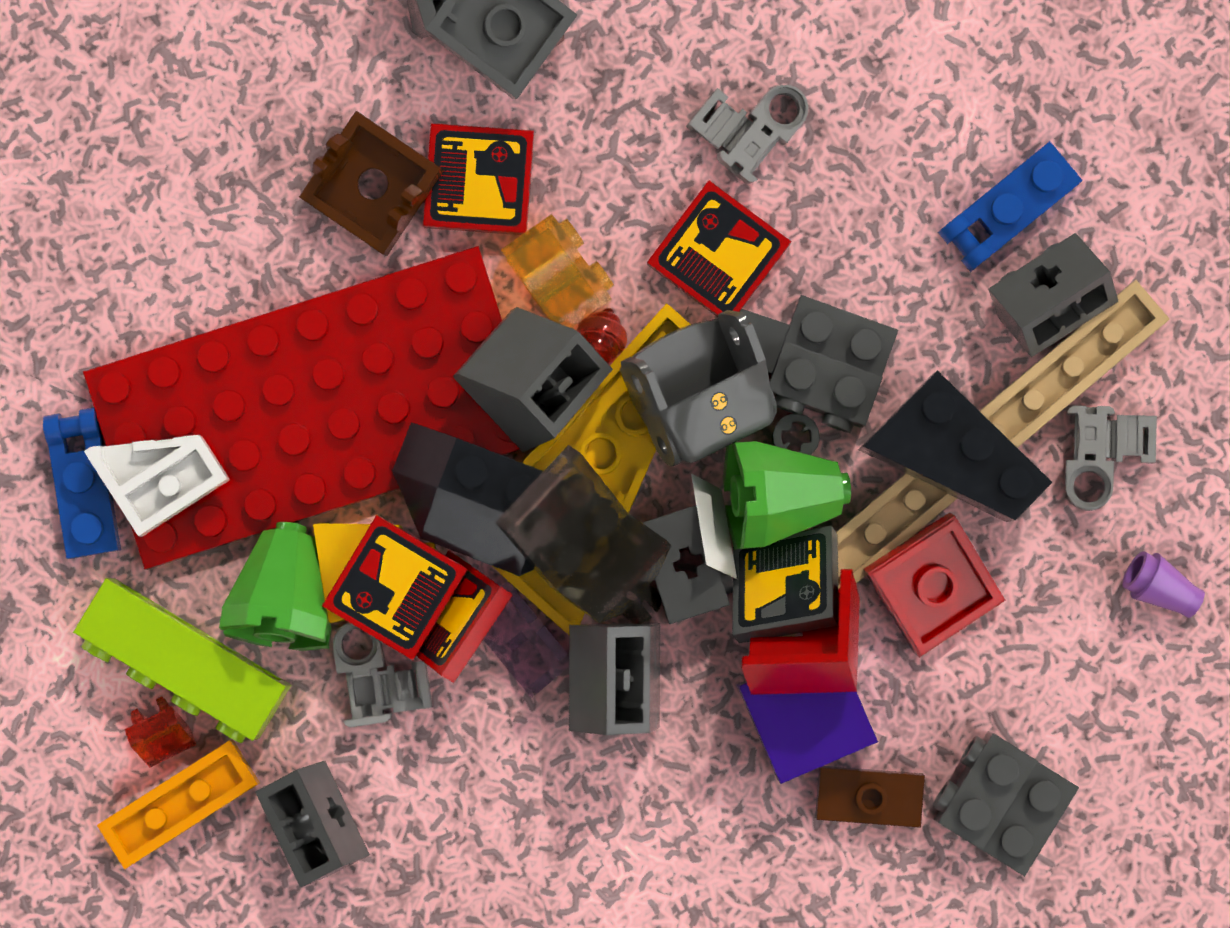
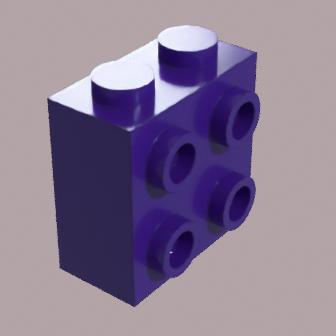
[737,681,878,784]

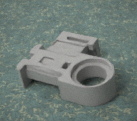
[686,85,808,184]
[1065,405,1157,511]
[333,622,433,727]

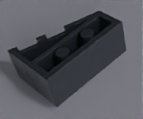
[858,370,1053,522]

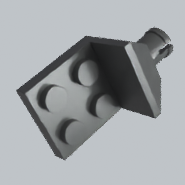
[407,0,577,99]

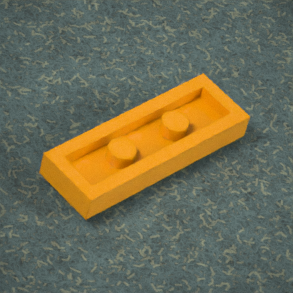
[97,739,260,870]

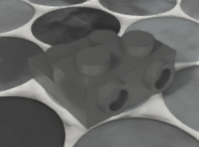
[769,295,898,433]
[933,731,1079,877]

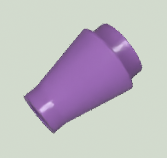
[1122,551,1205,618]

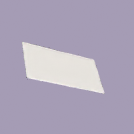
[691,474,737,579]

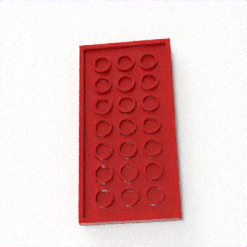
[83,246,520,570]

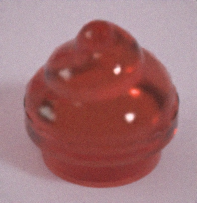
[577,308,627,363]

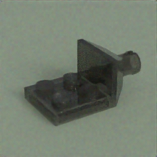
[495,445,671,624]

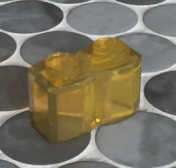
[501,214,614,329]

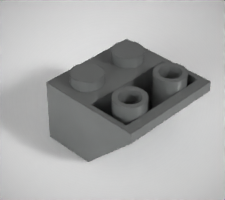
[453,307,613,452]
[569,623,660,735]

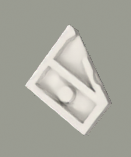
[84,435,230,537]

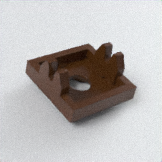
[299,111,444,256]

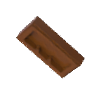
[815,766,925,828]

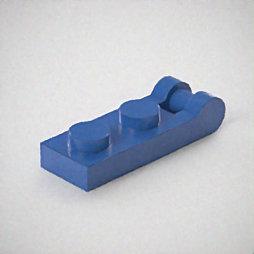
[938,141,1083,272]
[43,407,121,559]

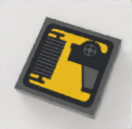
[732,525,839,643]

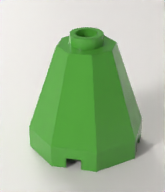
[723,441,851,549]
[219,522,332,651]

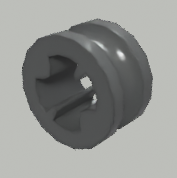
[772,413,820,455]

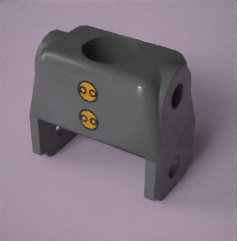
[619,310,777,467]

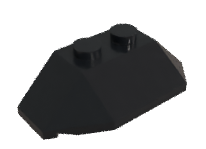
[392,422,607,576]

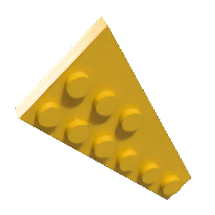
[492,303,691,635]

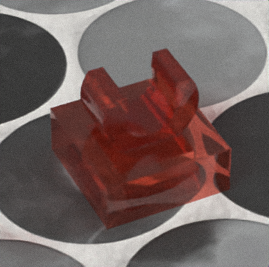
[124,696,197,768]

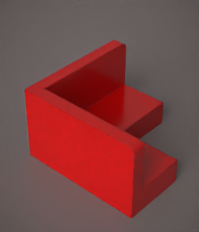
[741,569,860,695]

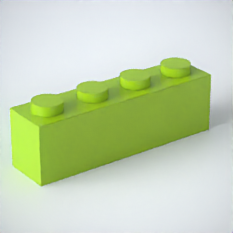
[73,578,292,743]

